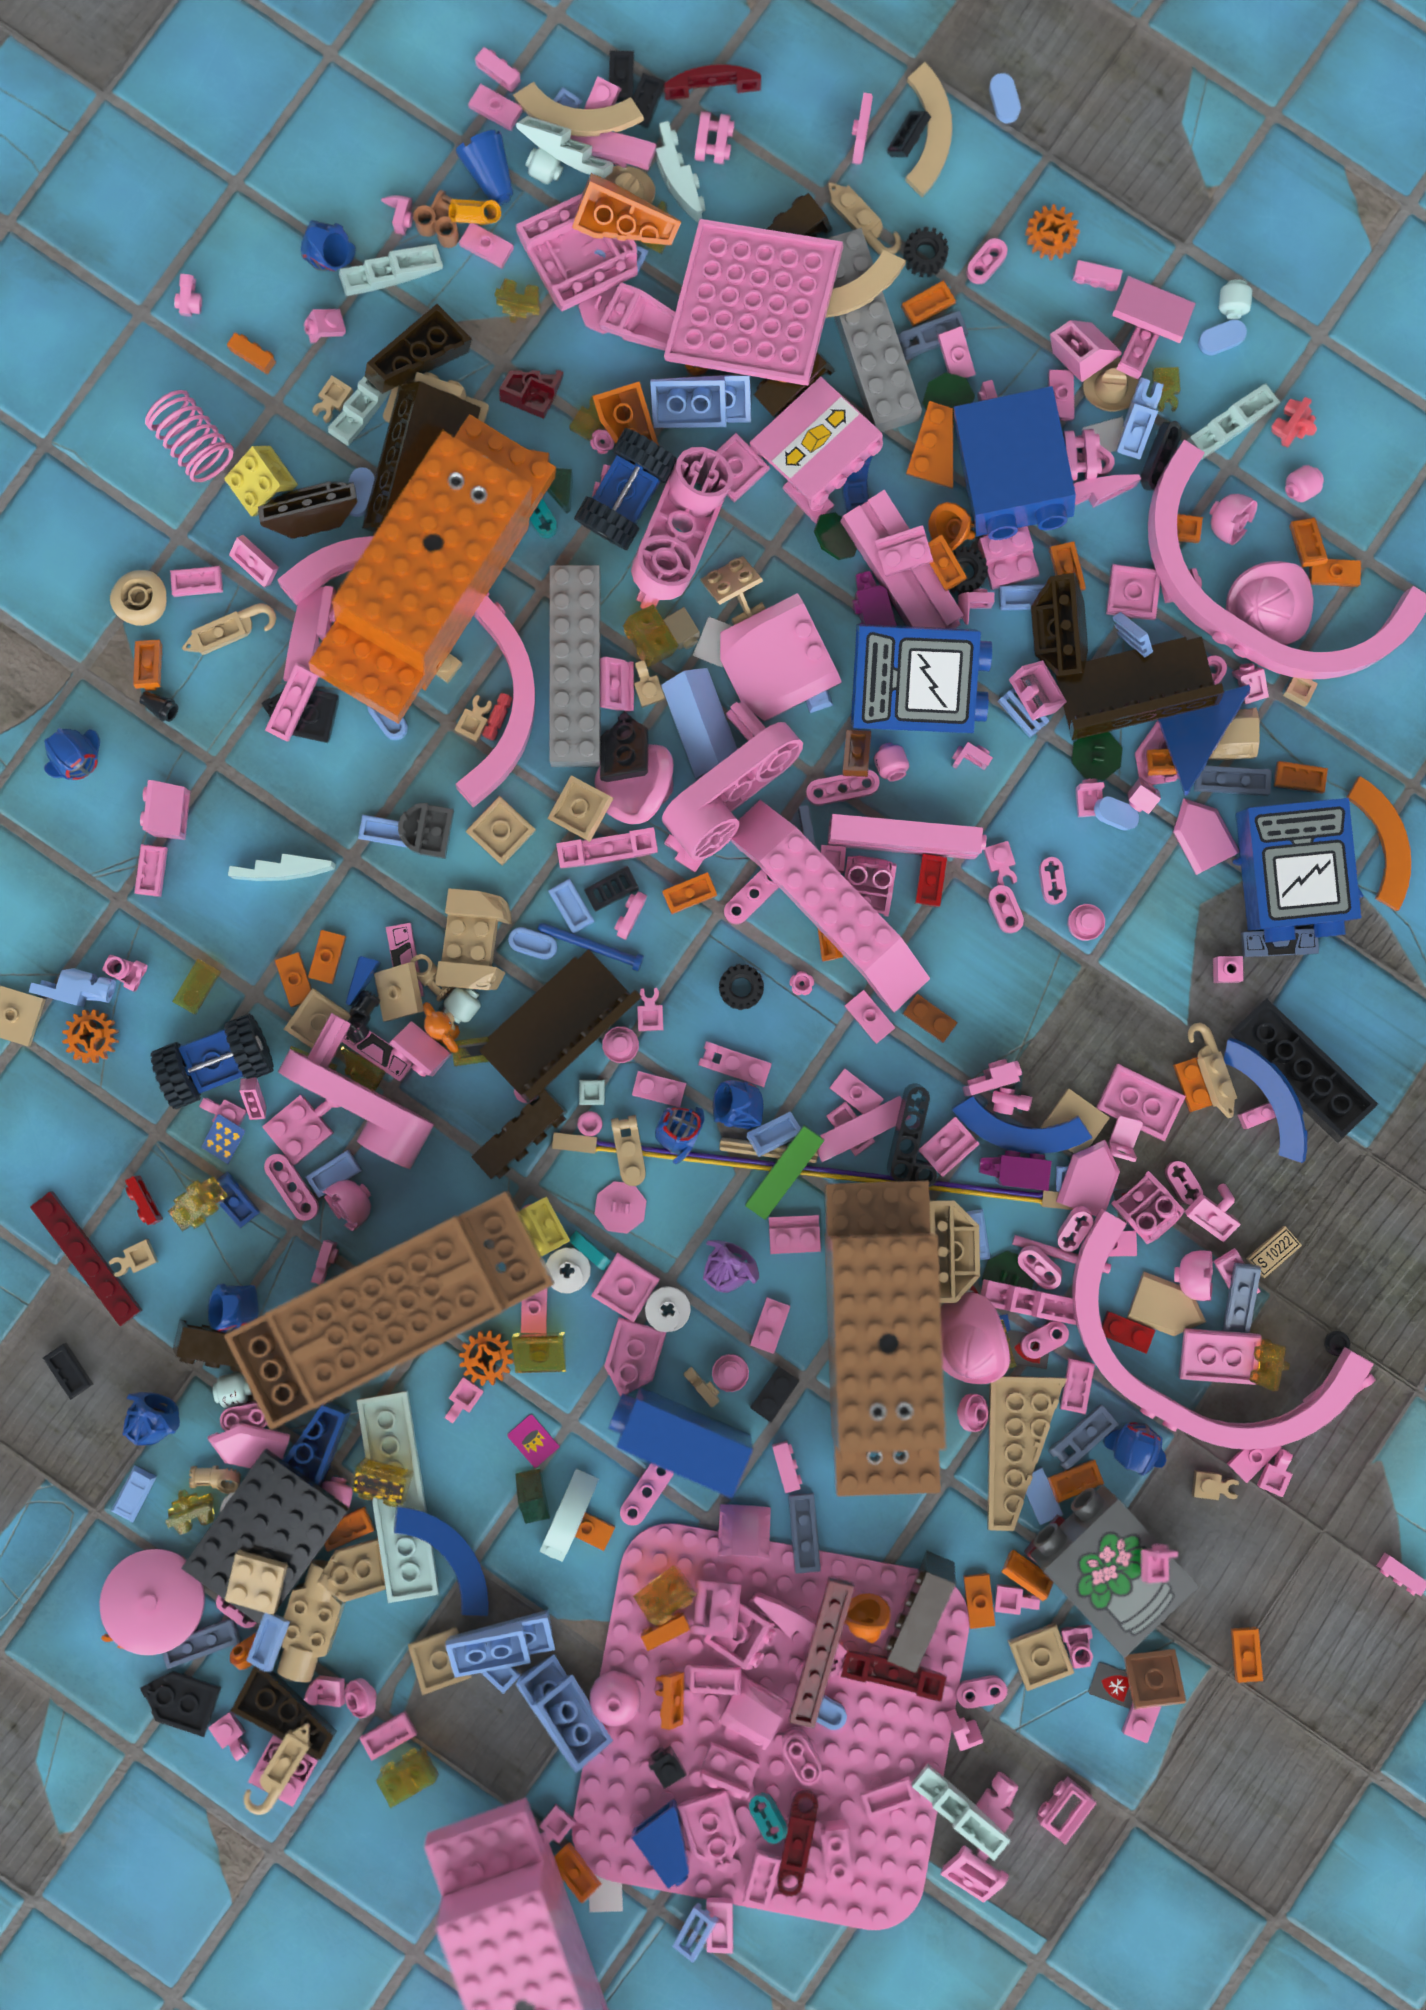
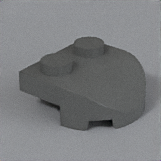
[398,803,454,859]

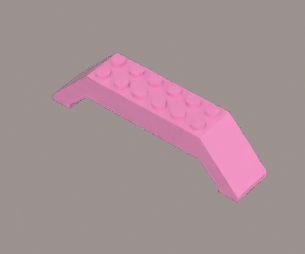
[730,800,930,1013]

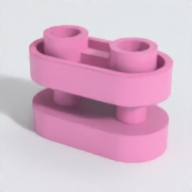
[695,111,734,165]
[1063,429,1102,481]
[220,1401,268,1431]
[782,1727,822,1785]

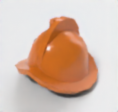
[928,502,975,551]
[844,1593,891,1643]

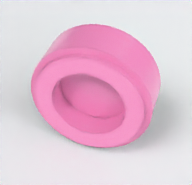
[577,1111,603,1136]

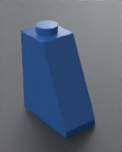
[632,1799,689,1889]

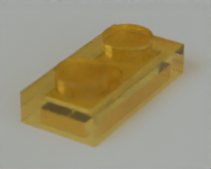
[172,959,221,1015]

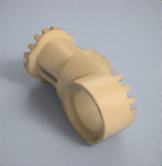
[410,954,454,1002]
[189,1465,241,1494]

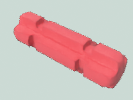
[482,693,513,741]

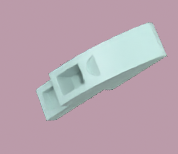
[656,121,705,222]

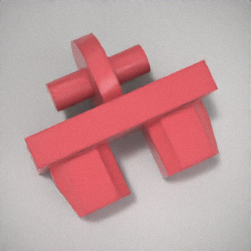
[1272,397,1317,448]

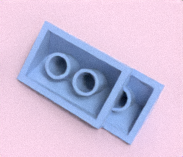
[650,374,751,428]
[661,668,738,779]
[445,1609,555,1678]
[515,1654,613,1772]

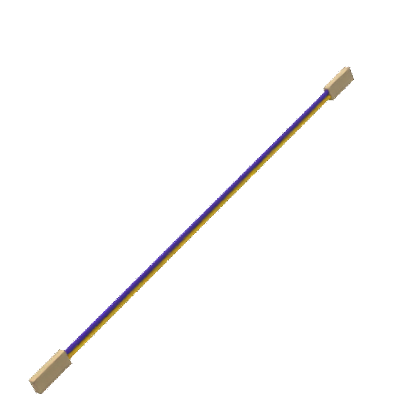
[552,1132,1074,1210]

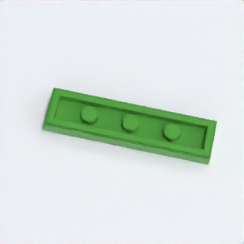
[745,1125,824,1220]

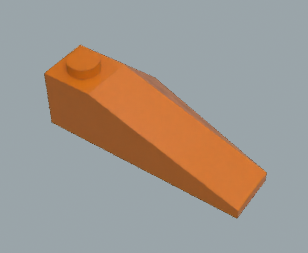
[572,173,681,245]
[592,381,658,445]

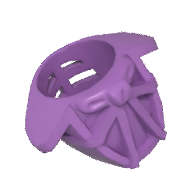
[703,1240,759,1293]

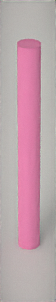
[1012,1235,1111,1274]

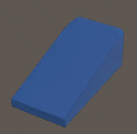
[346,956,381,1007]
[207,1172,260,1228]

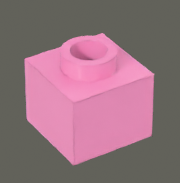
[1127,777,1161,814]
[1213,956,1243,983]

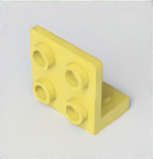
[225,446,298,516]
[519,1197,570,1256]

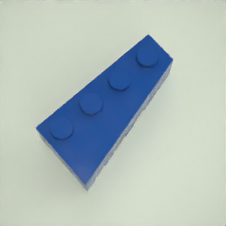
[284,1401,352,1487]

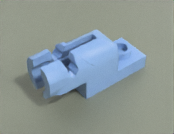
[1116,377,1164,460]
[29,968,116,1007]

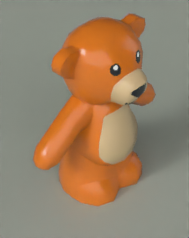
[423,1002,460,1053]

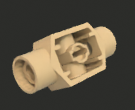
[277,1560,346,1682]

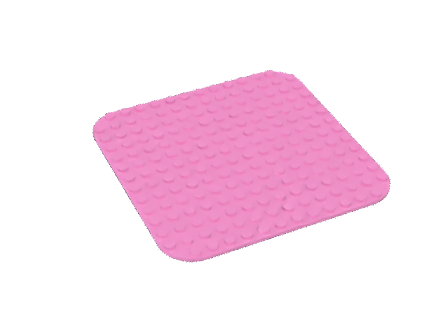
[572,1523,969,1930]

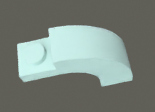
[539,1469,599,1562]

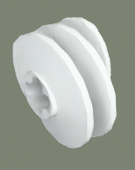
[546,1247,591,1293]
[645,1286,691,1332]

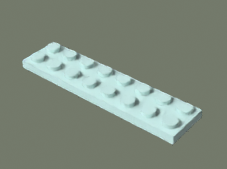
[357,1391,440,1603]

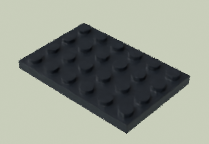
[181,1448,350,1625]

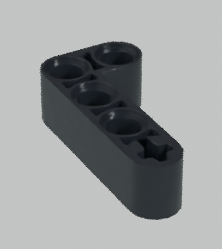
[887,1083,937,1187]

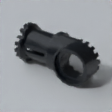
[346,990,380,1043]

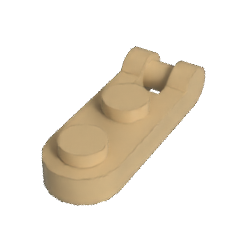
[611,1115,646,1186]

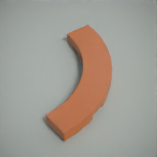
[1346,776,1411,911]

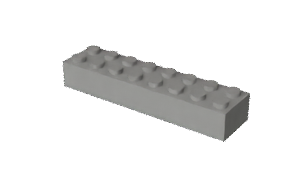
[827,228,922,432]
[549,565,601,767]

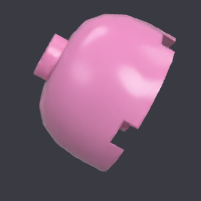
[1210,494,1258,545]
[323,1180,371,1231]
[1174,1250,1213,1301]
[589,1671,641,1726]

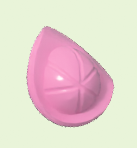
[1226,561,1314,645]
[595,744,674,824]
[940,1292,1010,1384]

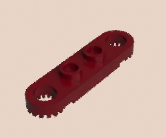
[777,1790,818,1897]

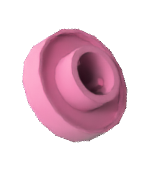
[1067,904,1105,941]
[602,1027,639,1063]
[712,1354,749,1392]
[957,1394,988,1432]
[345,1678,377,1718]

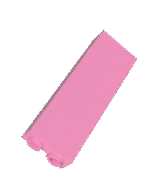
[840,490,964,628]
[827,814,987,860]

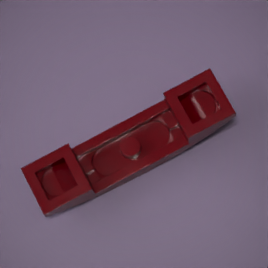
[664,64,761,101]
[841,1650,947,1702]

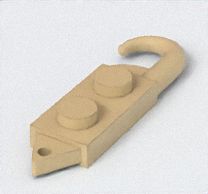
[828,182,901,255]
[182,603,276,655]
[1188,1023,1237,1118]
[244,1723,312,1815]

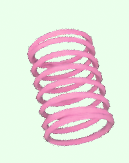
[145,390,234,482]

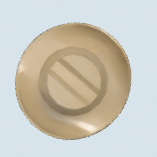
[604,165,655,204]
[1083,357,1138,412]
[110,570,167,626]

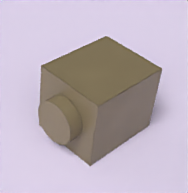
[663,607,700,650]

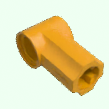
[448,199,501,225]

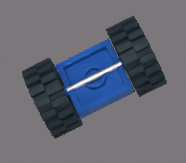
[574,428,677,550]
[150,1013,274,1109]

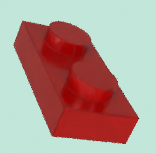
[915,854,947,907]
[125,1176,163,1225]
[1102,1311,1156,1354]

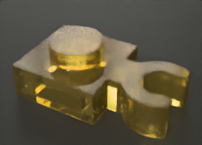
[1152,367,1180,412]
[569,394,602,441]

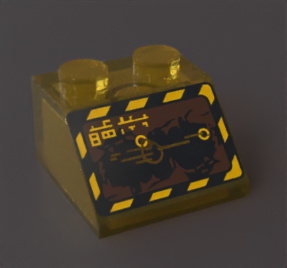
[352,1458,414,1507]

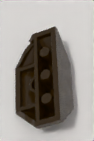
[258,481,358,539]
[1031,573,1088,676]

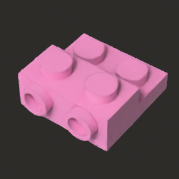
[977,526,1039,590]
[962,1059,1022,1097]
[704,1602,777,1670]

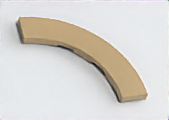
[905,62,952,197]
[513,82,644,137]
[826,250,906,318]

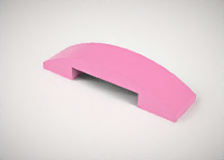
[556,827,658,868]
[817,1096,911,1162]

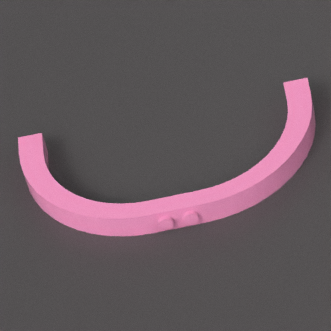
[1148,439,1426,679]
[277,536,535,808]
[1072,1208,1374,1450]

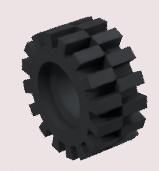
[903,227,949,277]
[951,547,988,595]
[719,964,764,1010]

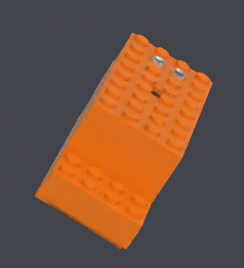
[308,414,556,724]

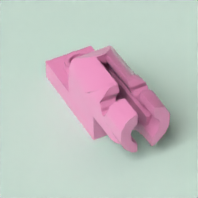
[976,1771,1019,1862]

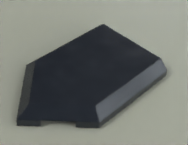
[261,689,339,743]
[600,711,648,782]
[140,1671,221,1737]

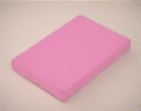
[1112,276,1196,343]
[1096,1064,1186,1141]
[1179,1328,1262,1385]

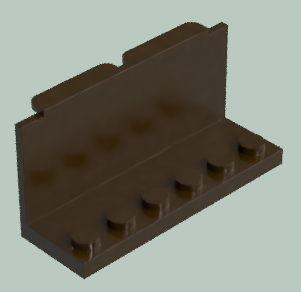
[362,381,481,532]
[1055,636,1224,740]
[479,949,642,1103]

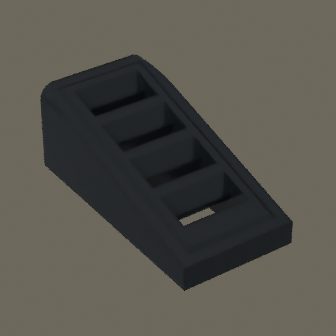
[584,866,639,912]

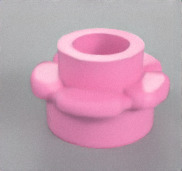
[590,430,614,454]
[790,971,814,995]

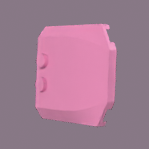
[516,193,637,311]
[720,593,842,722]

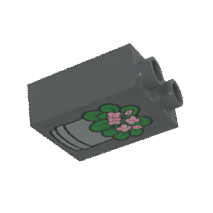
[1030,1485,1199,1658]

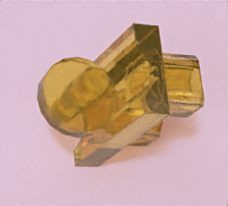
[495,279,541,323]
[1249,1339,1290,1391]
[165,1489,215,1535]

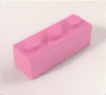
[475,47,521,93]
[1072,260,1123,291]
[240,1077,267,1120]
[1238,1102,1276,1129]
[772,1441,802,1493]
[1376,1553,1426,1596]

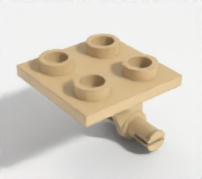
[700,556,766,625]

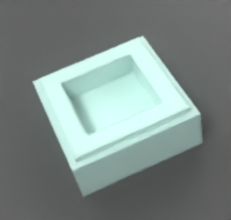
[579,1080,605,1105]

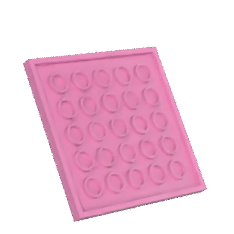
[664,219,844,386]

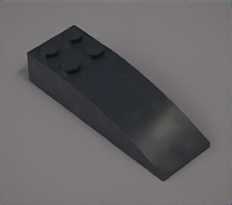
[1230,998,1378,1143]

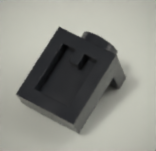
[648,1746,687,1789]

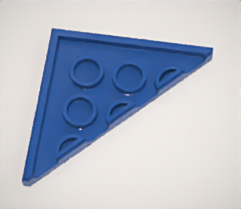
[1158,684,1251,796]

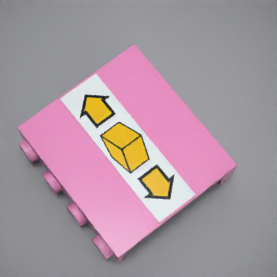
[750,377,883,510]

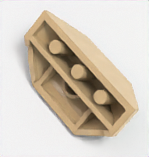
[929,1201,980,1303]

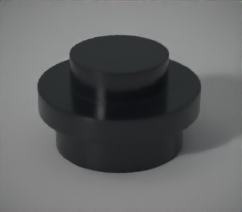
[1324,1331,1350,1356]

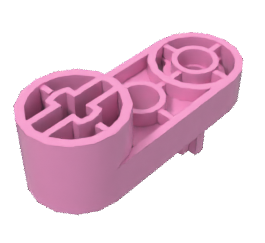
[631,447,733,611]
[662,701,803,861]
[278,1013,434,1169]

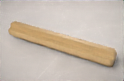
[719,1137,818,1163]

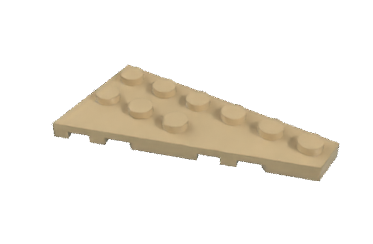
[987,1376,1067,1531]

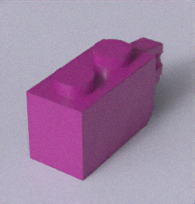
[852,571,896,626]
[978,1151,1052,1191]

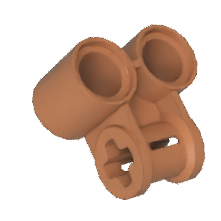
[413,190,461,248]

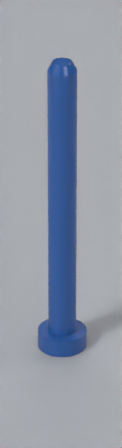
[538,923,644,972]

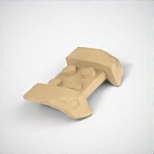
[435,888,512,990]

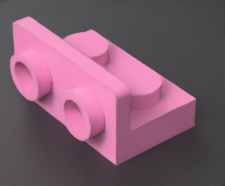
[700,1742,759,1798]

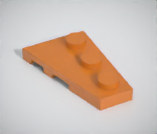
[906,401,953,489]

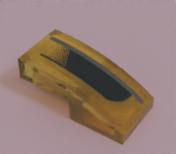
[452,1036,489,1067]

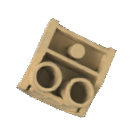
[1208,708,1260,760]

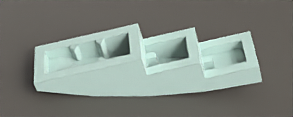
[516,116,613,178]
[339,244,443,296]
[328,376,392,446]
[1187,383,1280,461]
[228,854,336,881]
[911,1763,1011,1860]

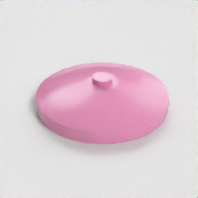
[100,1549,205,1655]

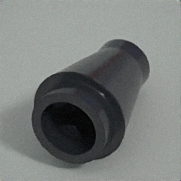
[139,691,178,722]

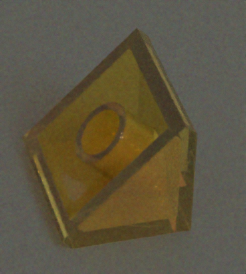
[512,1332,566,1373]

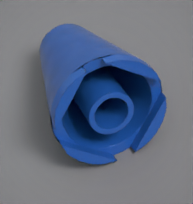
[456,130,513,206]

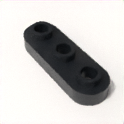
[1140,421,1182,491]

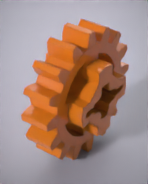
[1025,204,1080,261]
[62,1009,119,1063]
[459,1330,514,1386]

